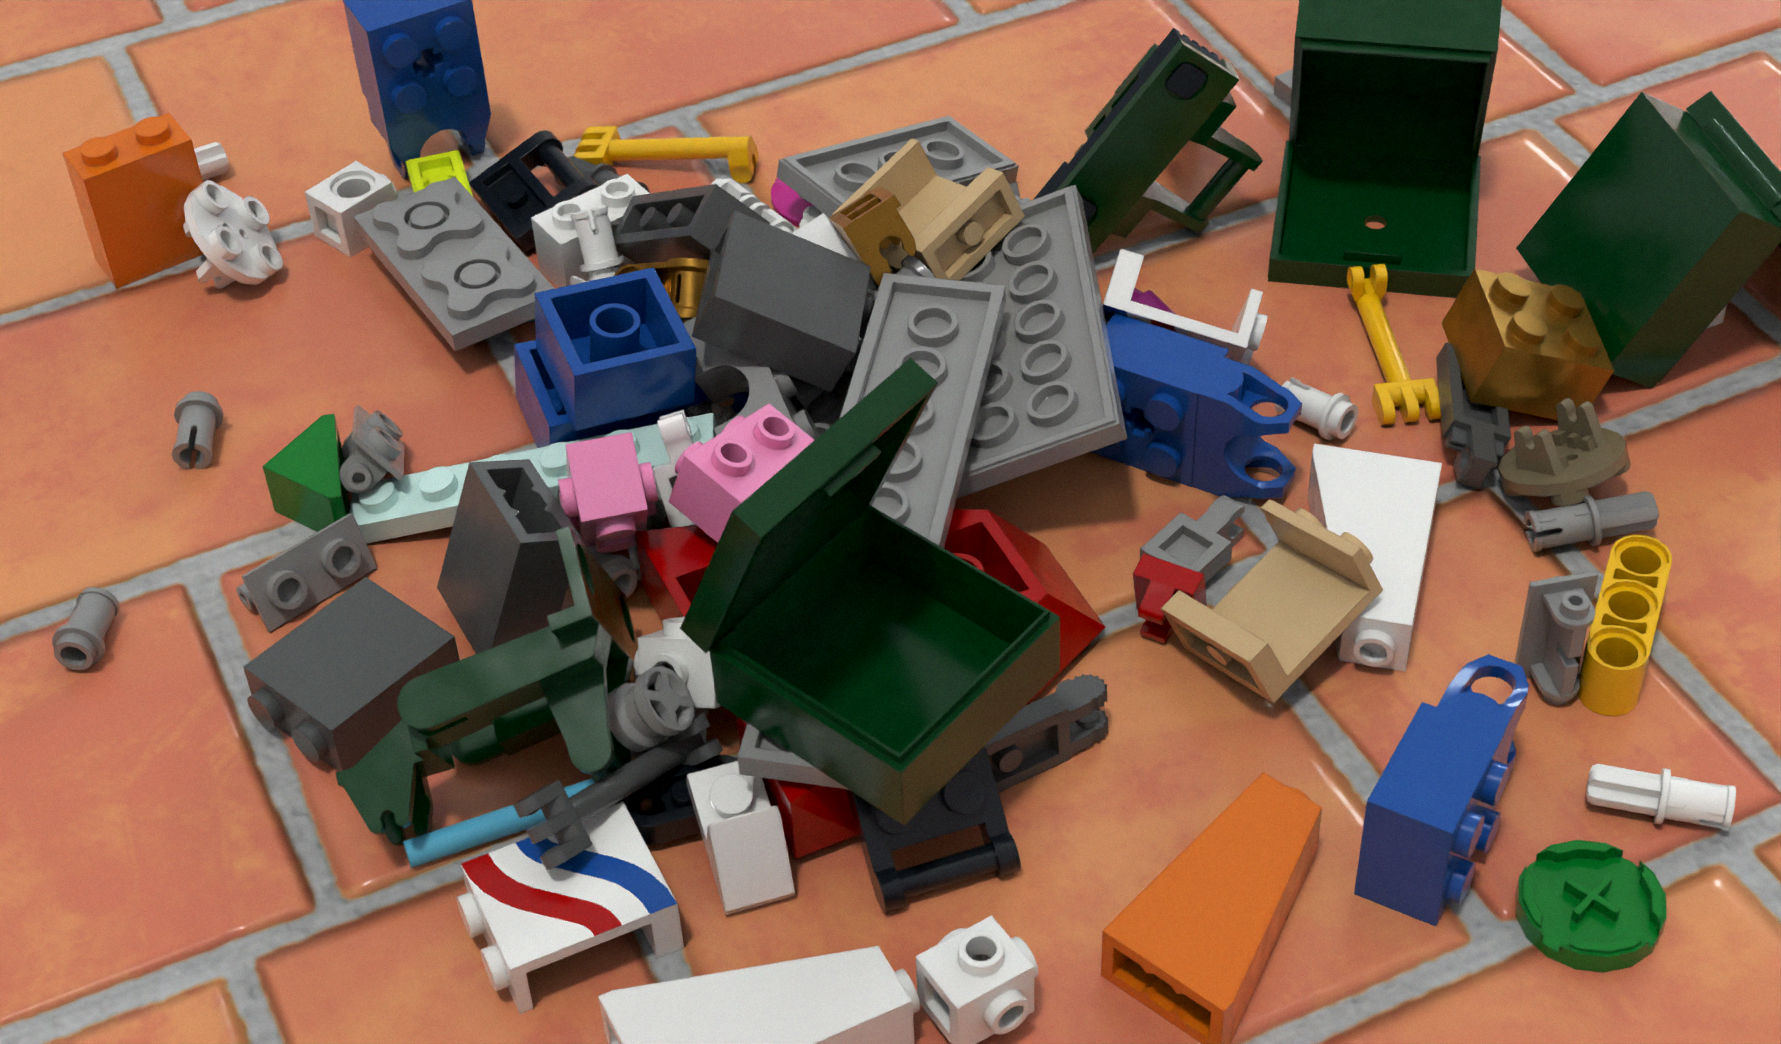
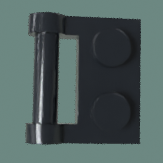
[469,130,600,253]
[846,747,1021,913]

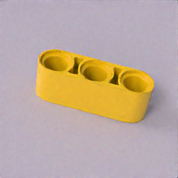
[1577,534,1672,717]

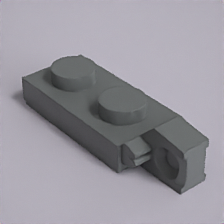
[1436,343,1511,489]

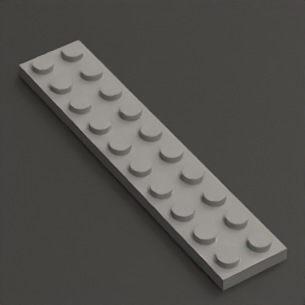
[737,273,1006,790]

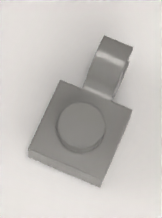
[1140,495,1245,583]

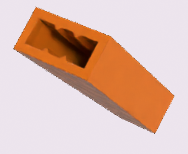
[1101,772,1322,1044]

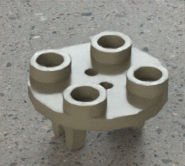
[1498,398,1631,506]

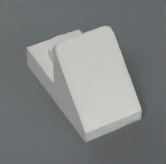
[686,761,795,916]

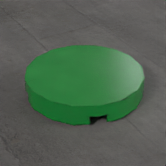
[1515,840,1667,973]

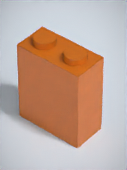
[62,113,203,289]

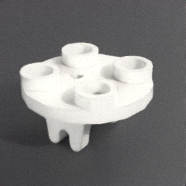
[183,180,283,289]

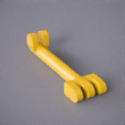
[573,126,759,183]
[1346,264,1441,425]

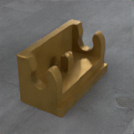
[829,186,916,286]

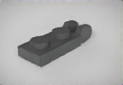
[984,674,1108,793]

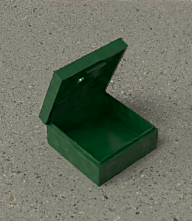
[1268,0,1502,298]
[1516,91,1781,388]
[680,358,1060,826]

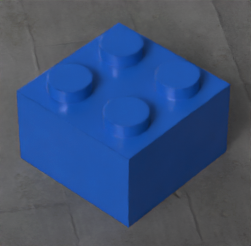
[535,267,696,431]

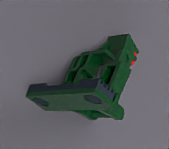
[1033,28,1263,254]

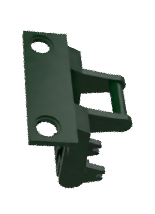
[336,526,638,846]

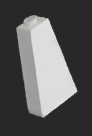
[1308,444,1442,672]
[598,946,920,1044]

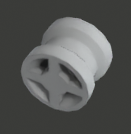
[608,666,694,752]

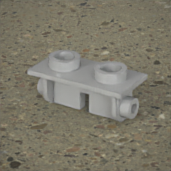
[340,404,404,493]
[236,513,377,632]
[1514,571,1598,705]

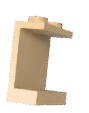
[832,138,1025,281]
[1161,499,1383,703]

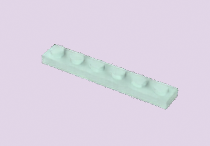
[350,413,718,544]

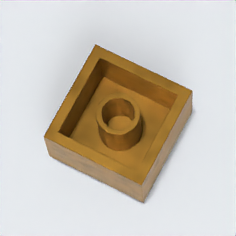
[1442,268,1614,420]

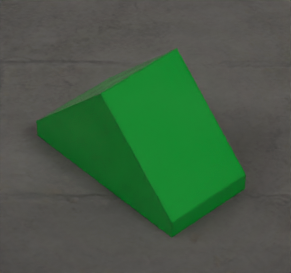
[262,414,350,532]

